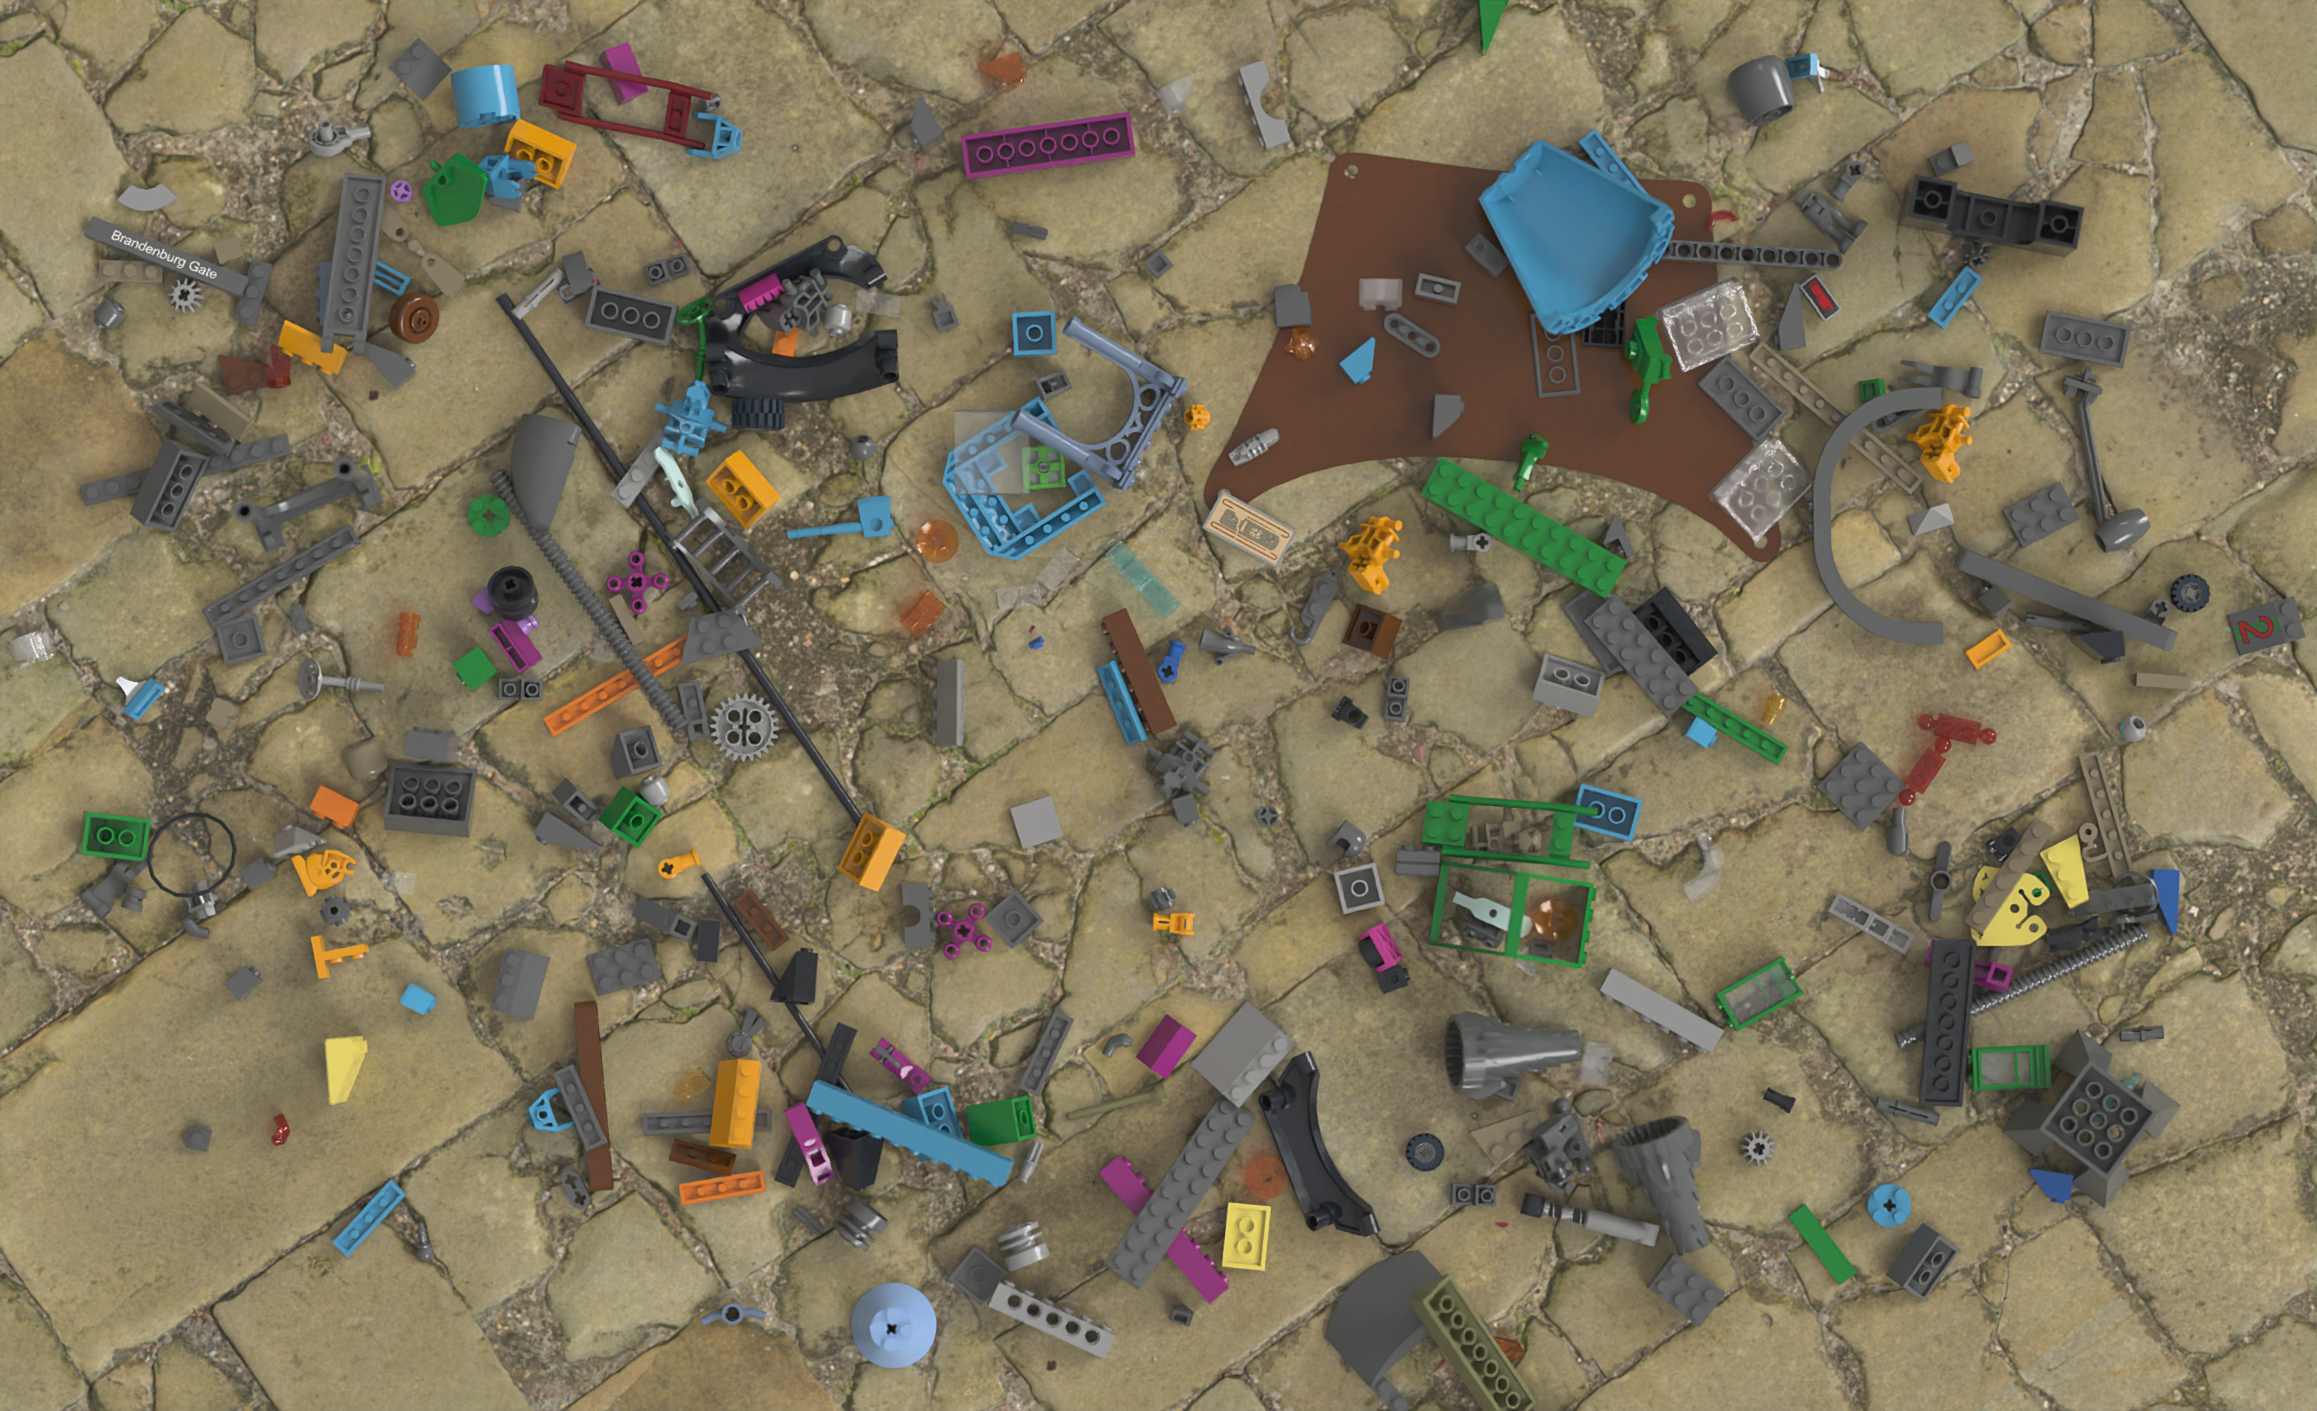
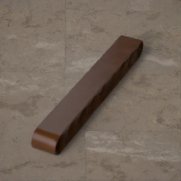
[574,1000,614,1192]

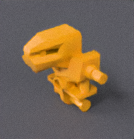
[1906,404,1973,483]
[1338,516,1402,595]

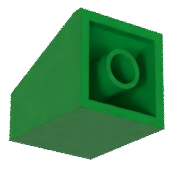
[966,1095,1037,1147]

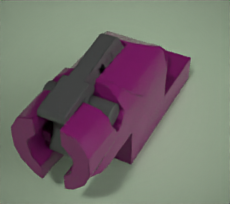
[869,1037,932,1094]

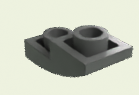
[562,250,593,295]
[644,252,694,286]
[1384,675,1410,723]
[498,679,543,701]
[1450,1183,1497,1206]

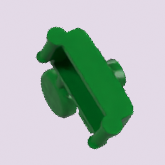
[1625,316,1672,424]

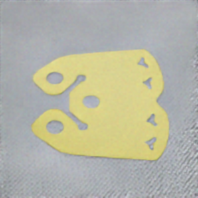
[1971,866,2050,946]

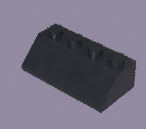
[1632,586,1718,676]

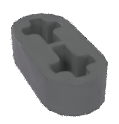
[561,1170,591,1209]

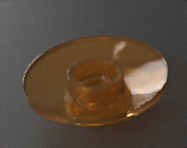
[916,520,959,563]
[1535,899,1578,942]

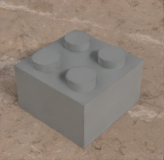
[1333,862,1385,914]

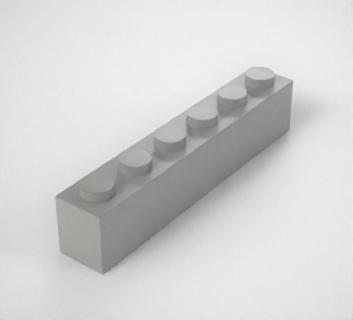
[1598,968,1724,1054]

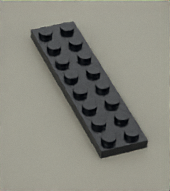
[1919,938,1977,1107]

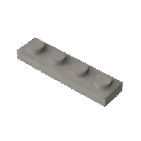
[610,429,677,509]

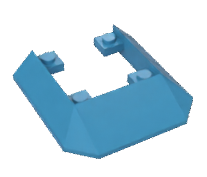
[942,396,1107,561]

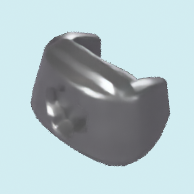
[699,91,721,112]

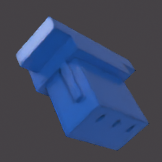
[1028,636,1044,650]

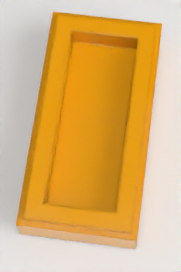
[1964,628,2012,670]

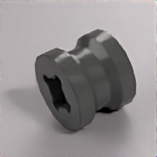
[1257,806,1279,827]

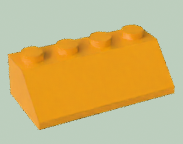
[709,1059,762,1150]

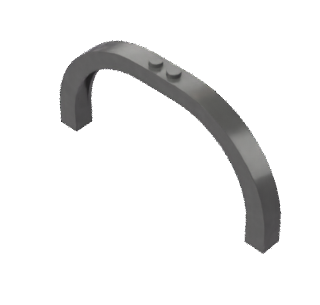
[1808,387,1943,644]

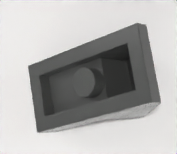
[1928,141,1975,177]
[1601,516,1635,558]

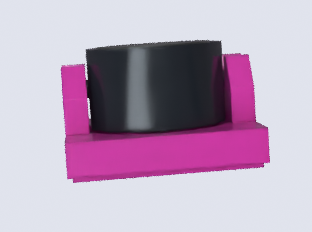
[1358,921,1403,973]

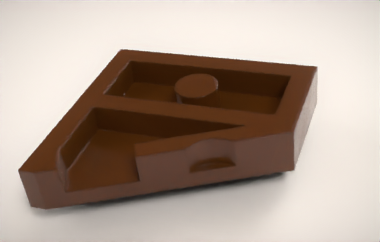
[218,355,270,396]

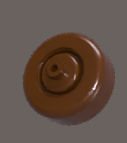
[389,291,439,344]

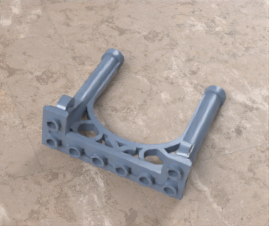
[1010,315,1188,491]

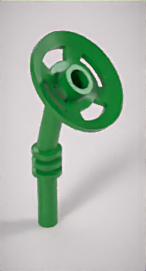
[675,297,712,382]

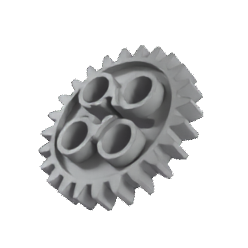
[710,693,780,762]

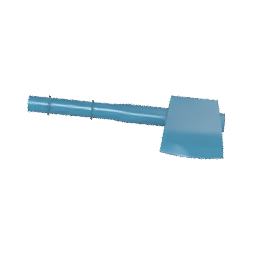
[787,496,894,539]

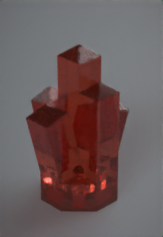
[262,344,291,389]

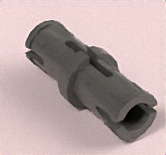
[2119,1025,2164,1042]

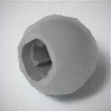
[2119,715,2146,742]

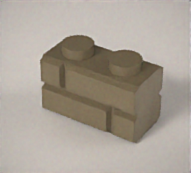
[205,697,241,732]

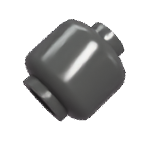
[93,299,125,330]

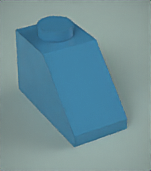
[1339,337,1375,385]
[1682,716,1717,749]
[399,983,437,1015]

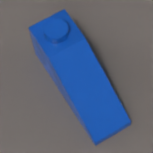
[2147,869,2180,934]

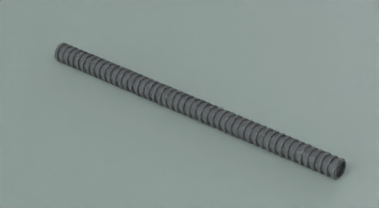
[489,469,689,733]

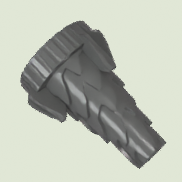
[1444,1011,1583,1100]
[1612,1116,1709,1256]

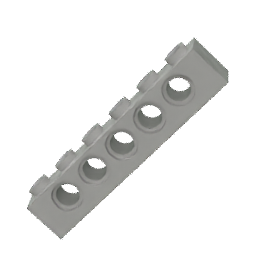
[987,1279,1115,1359]

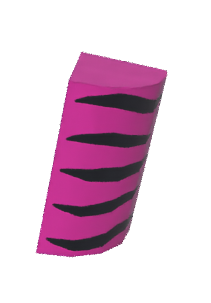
[737,273,785,313]

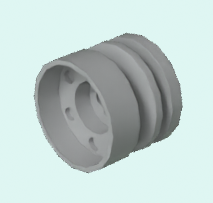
[996,1221,1050,1272]

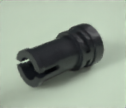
[1763,1087,1796,1114]

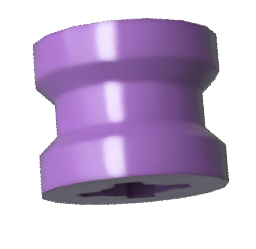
[390,180,414,203]
[516,614,540,635]

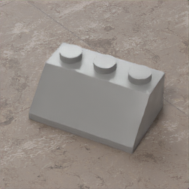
[1531,653,1606,718]

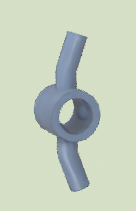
[700,1302,767,1326]

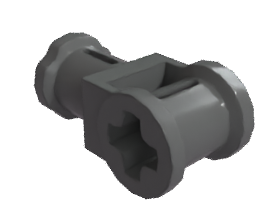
[1827,161,1865,203]

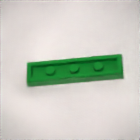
[1788,1204,1857,1285]

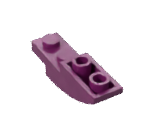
[784,1102,835,1187]

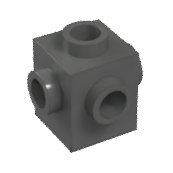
[320,894,352,927]

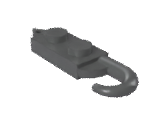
[1289,569,1340,646]

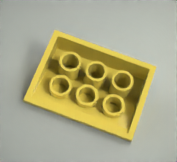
[325,1036,368,1104]

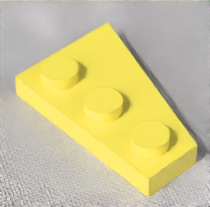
[2039,834,2089,910]

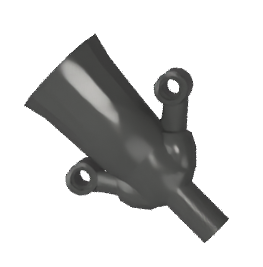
[1198,626,1256,666]

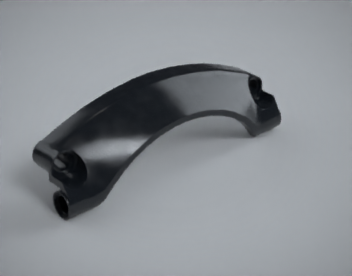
[705,329,899,403]

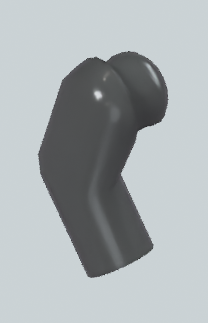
[181,914,210,939]
[1102,1033,1132,1058]

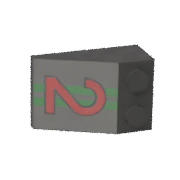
[2228,596,2306,655]

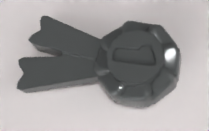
[2109,913,2160,930]
[726,1007,768,1058]

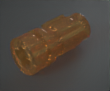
[396,612,421,657]

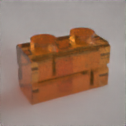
[900,590,947,639]

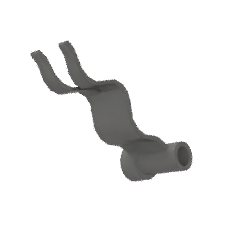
[1898,360,1983,399]
[80,853,155,920]

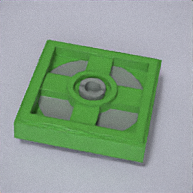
[1021,446,1066,490]

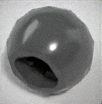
[849,434,875,461]

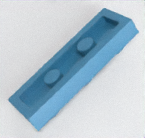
[1926,266,1983,329]

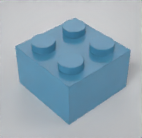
[1012,311,1057,358]

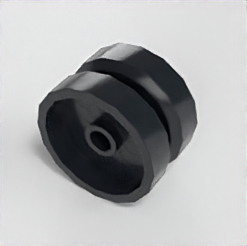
[487,566,539,621]

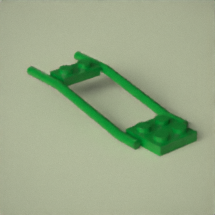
[1421,794,1598,870]

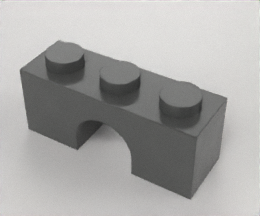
[902,883,936,948]

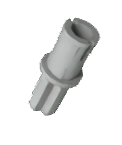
[1017,1140,1044,1183]

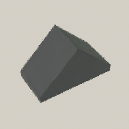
[487,178,528,213]
[1033,369,1072,403]

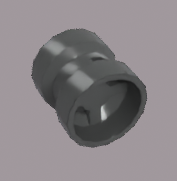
[121,886,147,912]

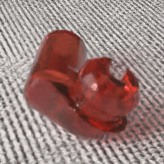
[271,1113,290,1146]

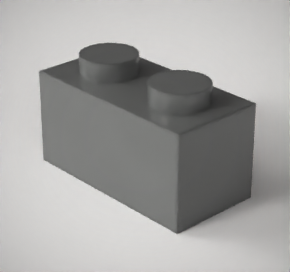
[288,604,311,634]

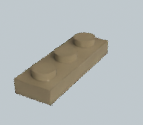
[99,260,164,284]

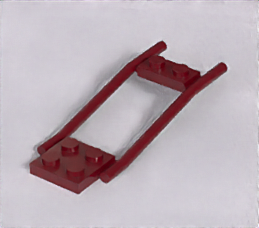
[538,60,713,151]

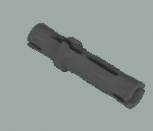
[2025,612,2091,634]
[1875,1096,1940,1127]

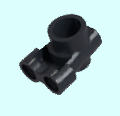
[1331,696,1369,730]
[1985,826,2022,863]

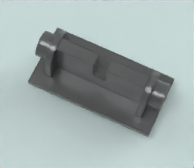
[1458,914,1505,949]

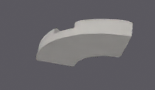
[117,183,178,211]

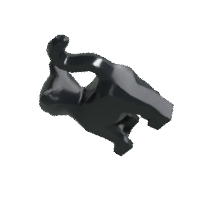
[2046,916,2114,953]

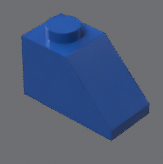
[2028,1168,2074,1204]

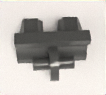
[2063,367,2103,404]

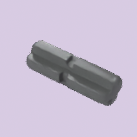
[1012,221,1048,240]
[792,1206,825,1236]

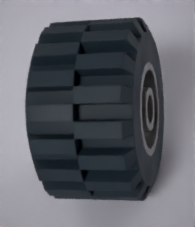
[731,398,785,431]

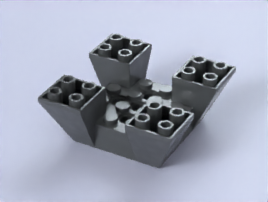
[2002,1029,2181,1208]

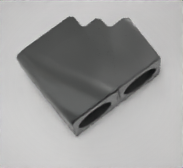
[1274,284,1312,328]

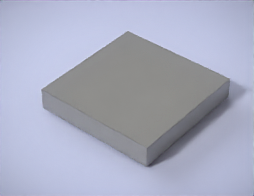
[1010,796,1063,849]

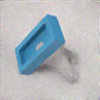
[1785,53,1830,94]
[115,676,165,721]

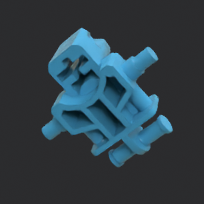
[654,380,728,458]

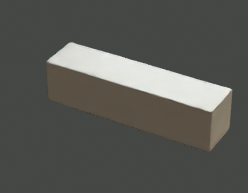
[609,593,646,647]
[2134,673,2190,690]

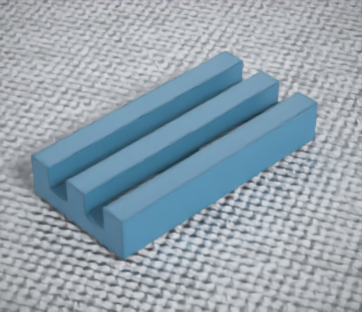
[374,260,411,297]

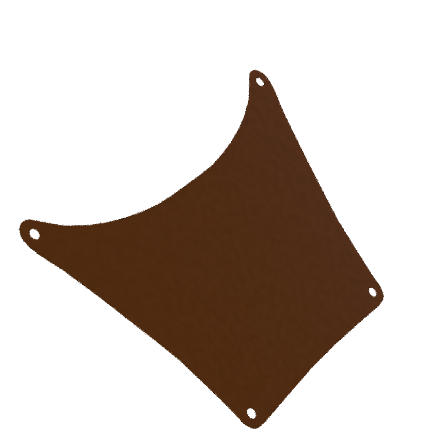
[1203,153,1781,562]

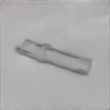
[511,268,566,321]

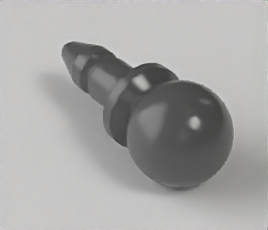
[416,1222,433,1261]

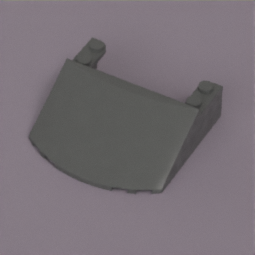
[1325,1250,1493,1411]

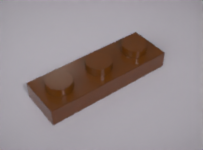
[733,888,790,951]
[669,1139,737,1176]

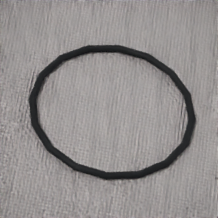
[147,813,237,898]

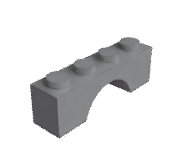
[1236,60,1291,151]

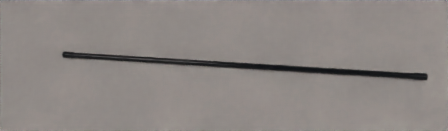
[496,293,863,827]

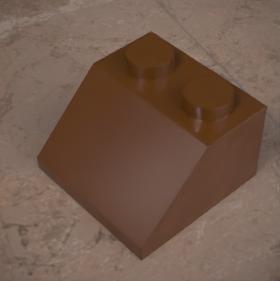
[1342,603,1403,660]

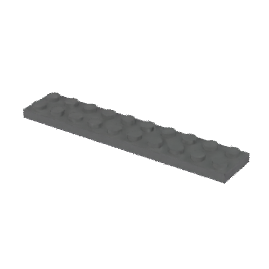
[1104,1094,1256,1290]

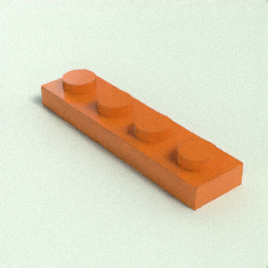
[678,1170,767,1205]

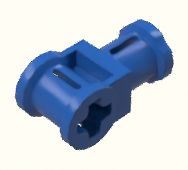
[1158,639,1187,683]

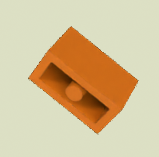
[309,785,362,829]

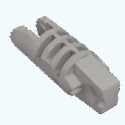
[1229,428,1280,467]

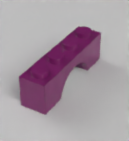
[1924,941,2013,994]

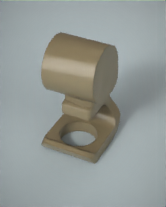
[2077,823,2107,863]

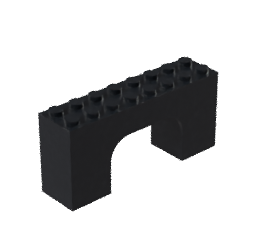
[1898,174,2085,257]

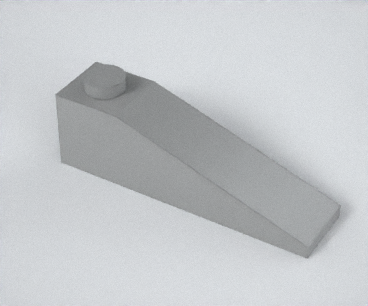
[274,825,328,859]

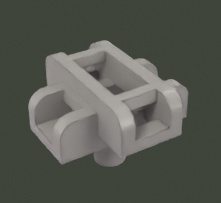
[184,880,218,919]

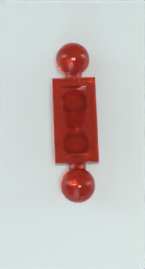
[1917,713,1997,745]
[1899,736,1952,806]

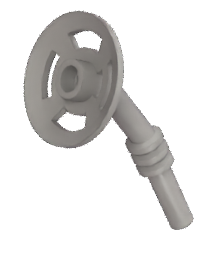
[298,658,385,701]

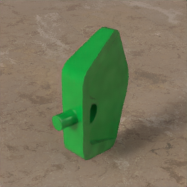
[422,153,488,227]

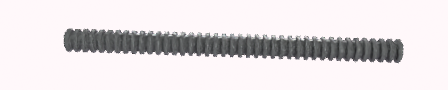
[1894,922,2148,1050]

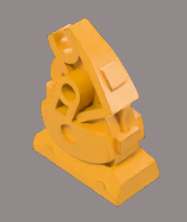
[291,850,357,897]

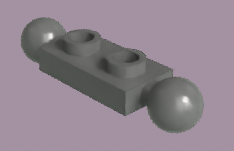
[1553,1097,1594,1174]

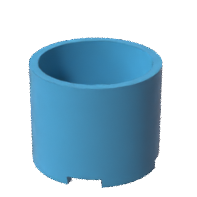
[450,65,520,128]

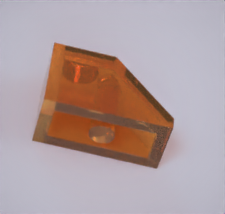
[979,51,1028,86]

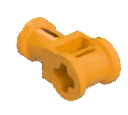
[658,848,701,879]
[1153,912,1195,935]

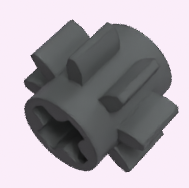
[1962,242,1989,268]
[1150,886,1176,912]

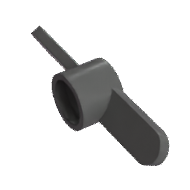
[1928,841,1952,921]

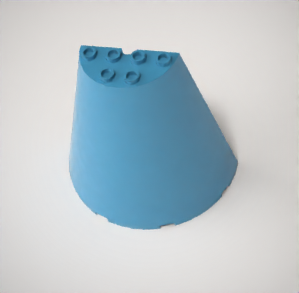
[1479,139,1674,334]

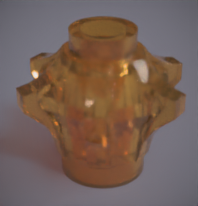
[1286,326,1319,359]

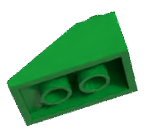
[1477,0,1509,56]
[78,810,151,862]

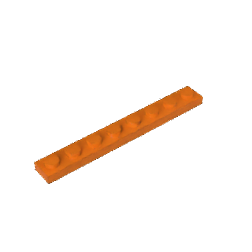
[543,633,688,737]

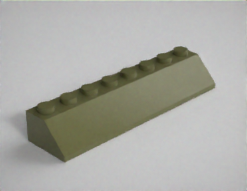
[1407,1273,1537,1411]

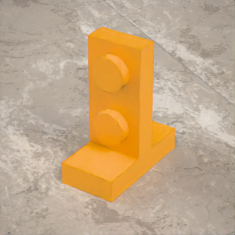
[311,935,369,979]

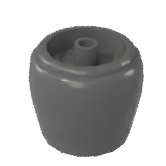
[1727,55,1797,126]

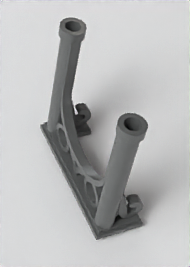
[233,458,384,553]

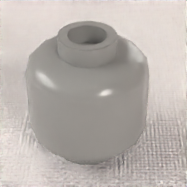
[823,304,852,337]
[639,774,671,807]

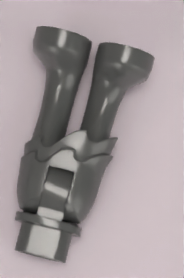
[1794,189,1868,255]

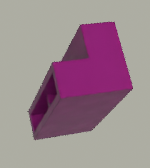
[599,42,649,106]
[488,620,543,674]
[1136,1014,1197,1079]

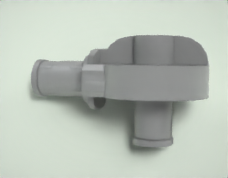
[309,120,371,156]

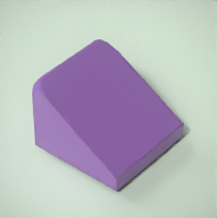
[471,586,494,616]

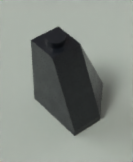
[769,948,818,1006]
[825,1127,885,1191]

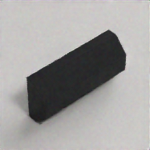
[1582,297,1628,349]

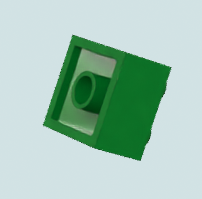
[598,786,663,848]

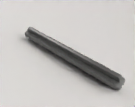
[2076,401,2109,526]

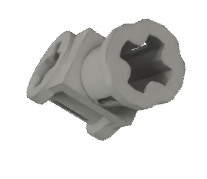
[1450,533,1492,553]

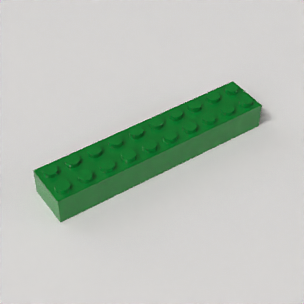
[1419,457,1627,600]

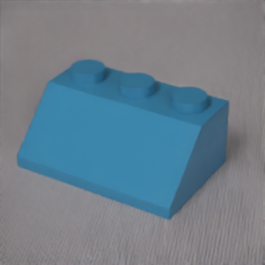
[901,1086,964,1162]

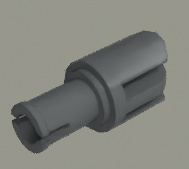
[1887,808,1909,857]

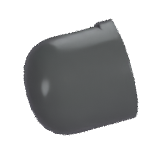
[1326,820,1366,858]

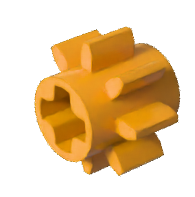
[1184,404,1210,430]

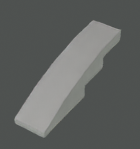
[1828,893,1916,955]

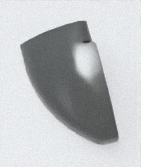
[511,414,582,534]
[1436,582,1505,631]

